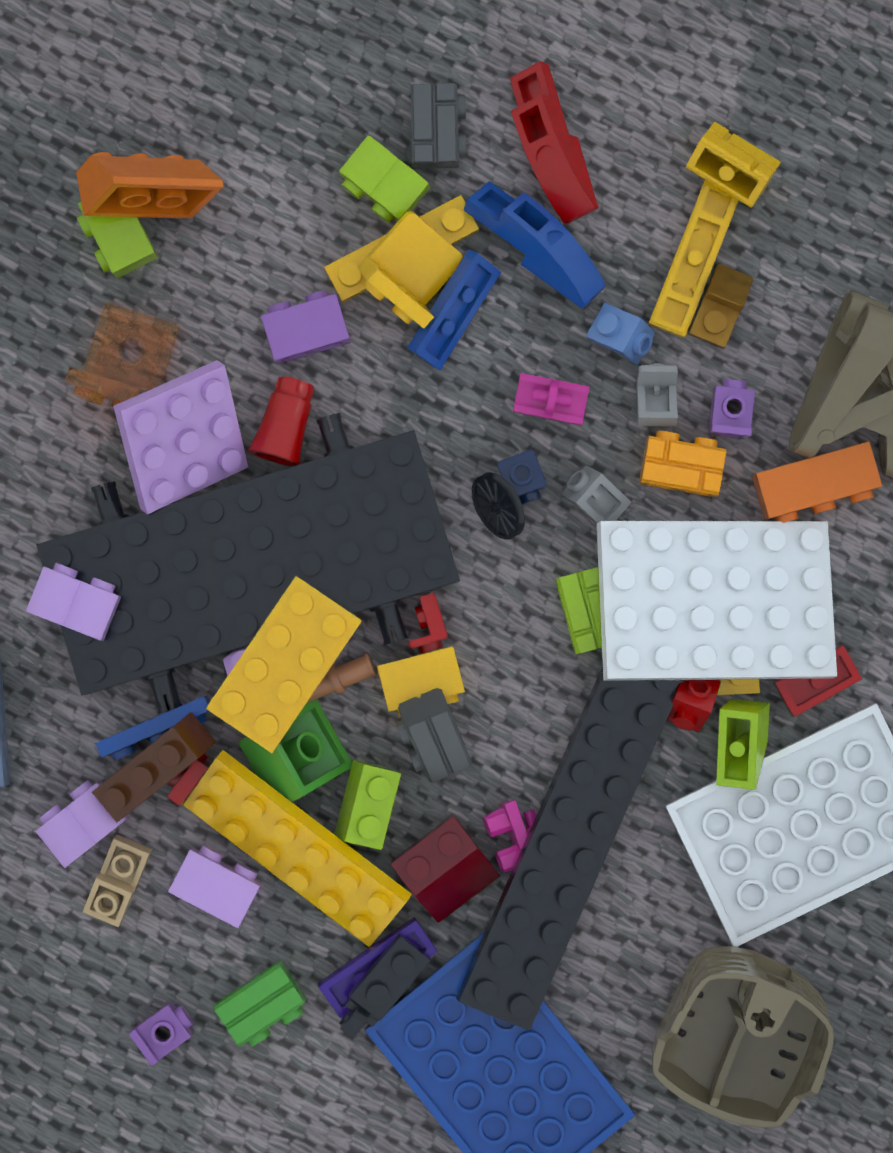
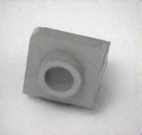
[636,363,678,426]

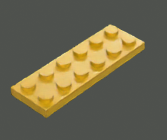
[183,750,412,947]

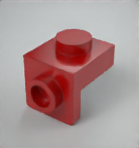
[667,680,721,733]

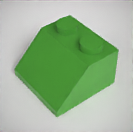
[238,699,352,802]

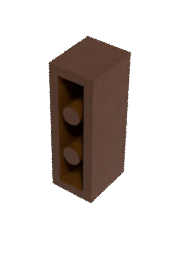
[92,712,216,823]

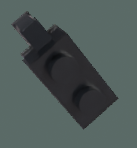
[339,933,431,1039]

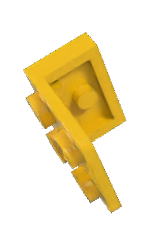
[358,211,463,329]

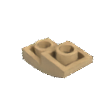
[83,834,153,927]

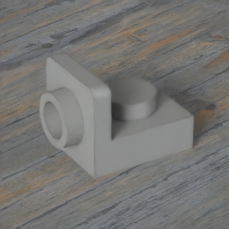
[562,466,631,525]

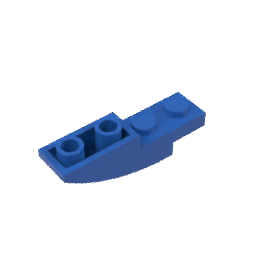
[464,181,606,309]

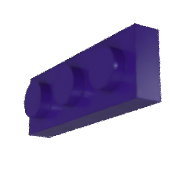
[318,917,438,1019]

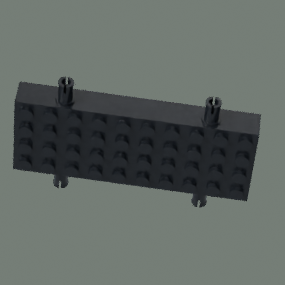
[36,413,460,714]

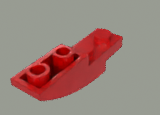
[510,61,599,224]

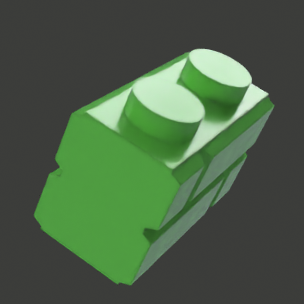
[213,960,307,1047]

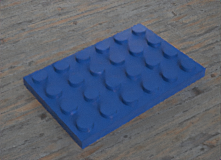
[365,930,635,1153]

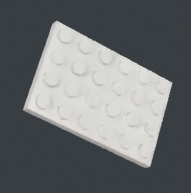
[597,521,837,681]
[664,703,893,947]

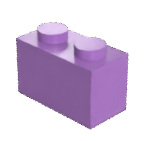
[261,290,351,365]

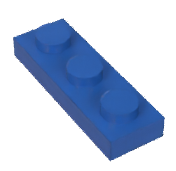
[407,249,501,370]
[95,695,210,761]

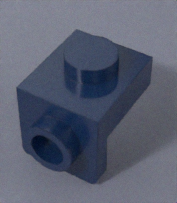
[497,450,547,505]

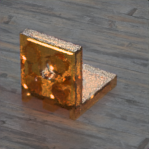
[65,302,181,407]

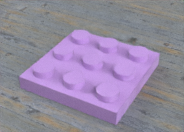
[113,360,248,514]

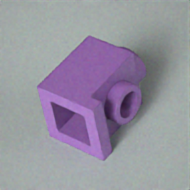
[708,379,755,439]
[129,1001,194,1066]

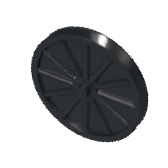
[472,472,525,540]

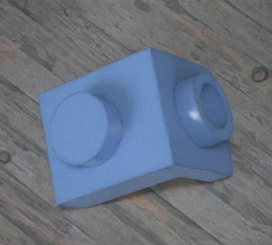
[586,303,655,365]

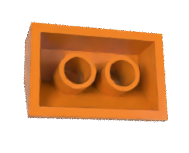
[76,152,224,219]

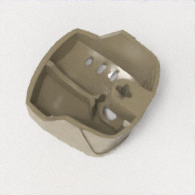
[652,946,834,1128]

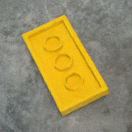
[206,576,362,753]

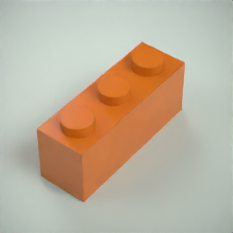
[752,441,882,523]

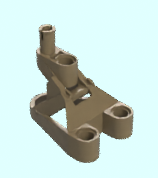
[789,290,893,478]

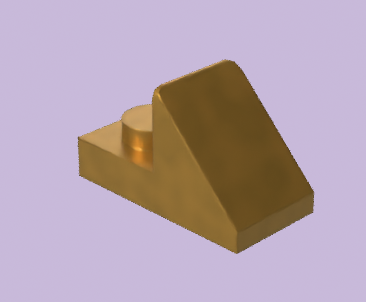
[688,263,754,349]

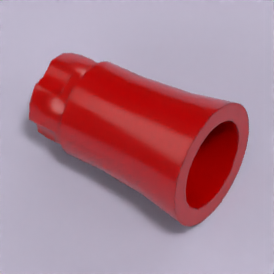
[247,376,314,467]

